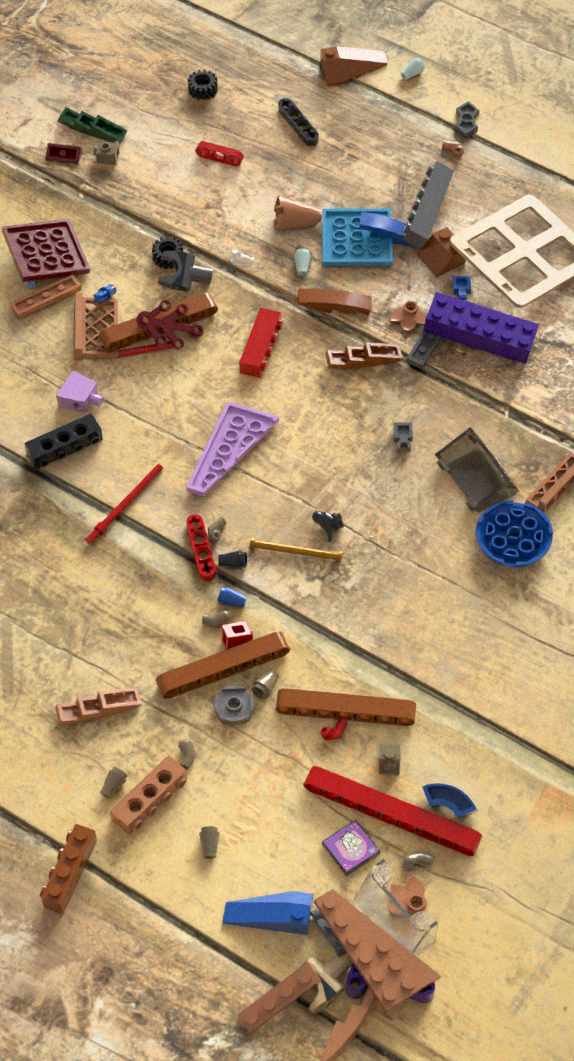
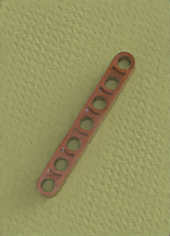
[99,293,218,352]
[155,631,290,699]
[276,688,416,726]

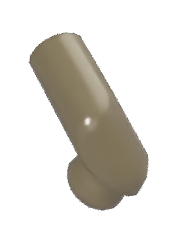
[202,610,231,628]
[178,739,196,770]
[403,851,434,870]

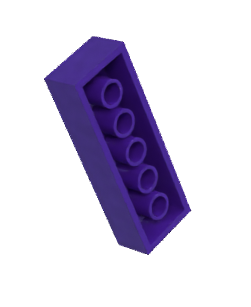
[423,292,539,364]

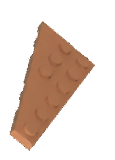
[314,889,441,1013]

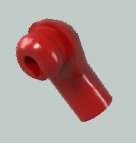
[320,718,348,741]

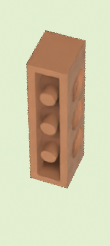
[110,755,187,835]

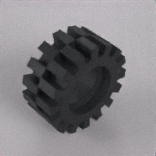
[188,69,218,100]
[152,236,184,269]

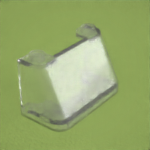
[353,859,439,957]

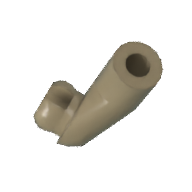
[208,517,227,542]

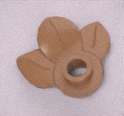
[390,301,426,332]
[389,877,427,915]

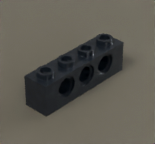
[24,413,103,469]

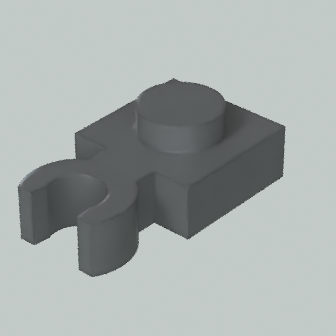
[393,422,413,453]

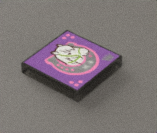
[322,820,381,876]

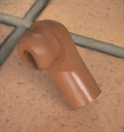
[442,141,464,157]

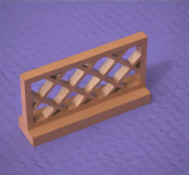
[74,292,118,360]

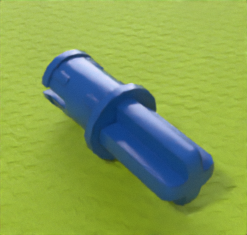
[93,284,116,303]

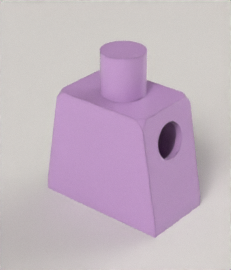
[56,370,104,413]

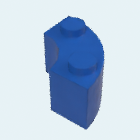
[422,783,478,819]

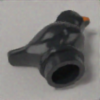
[312,509,344,542]

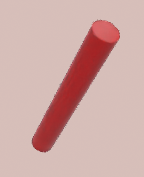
[118,341,173,357]

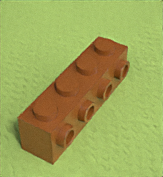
[40,824,97,914]

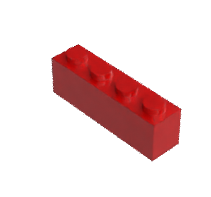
[239,307,283,378]

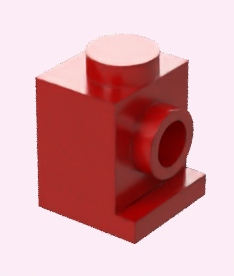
[222,622,253,650]

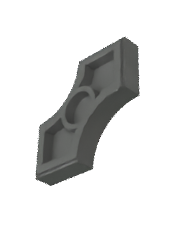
[454,101,480,139]

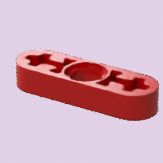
[195,141,244,166]

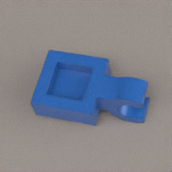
[452,276,471,301]

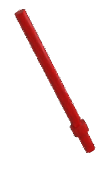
[85,464,163,544]

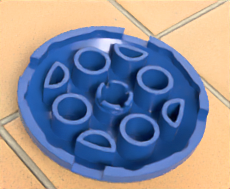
[476,500,553,568]

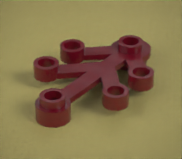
[136,300,204,350]

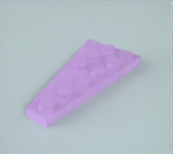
[186,401,279,497]

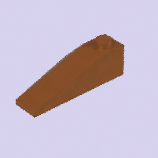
[320,47,387,86]

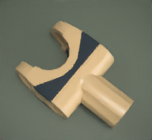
[302,954,353,1014]

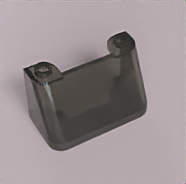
[435,427,520,513]

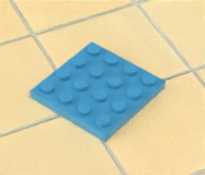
[322,209,393,266]

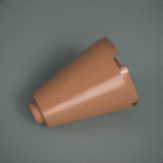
[273,196,322,230]

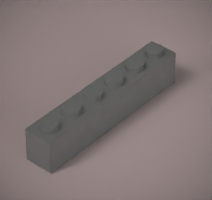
[402,161,454,250]

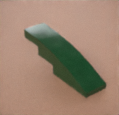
[57,107,128,144]

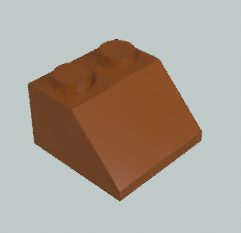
[417,227,467,277]

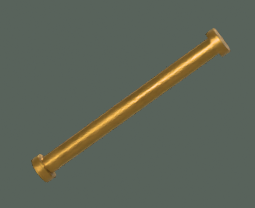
[250,538,343,563]

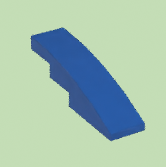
[359,211,414,247]

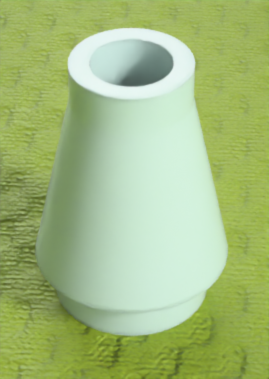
[400,58,425,80]
[294,249,311,276]

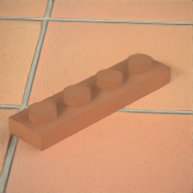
[10,274,82,319]
[237,962,322,1034]

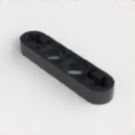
[278,98,319,146]

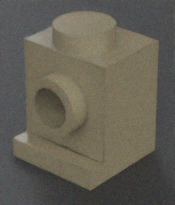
[93,141,120,165]
[379,745,401,774]

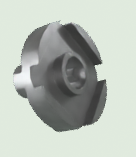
[214,685,255,725]

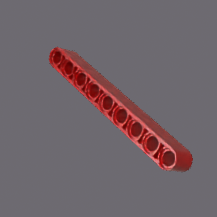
[303,766,482,856]

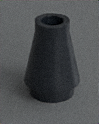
[218,550,247,569]

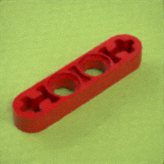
[186,514,216,581]

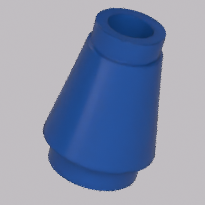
[217,587,247,608]

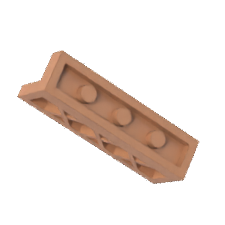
[525,452,574,514]

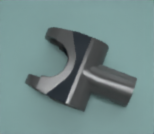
[158,251,213,292]

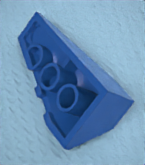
[223,891,313,935]

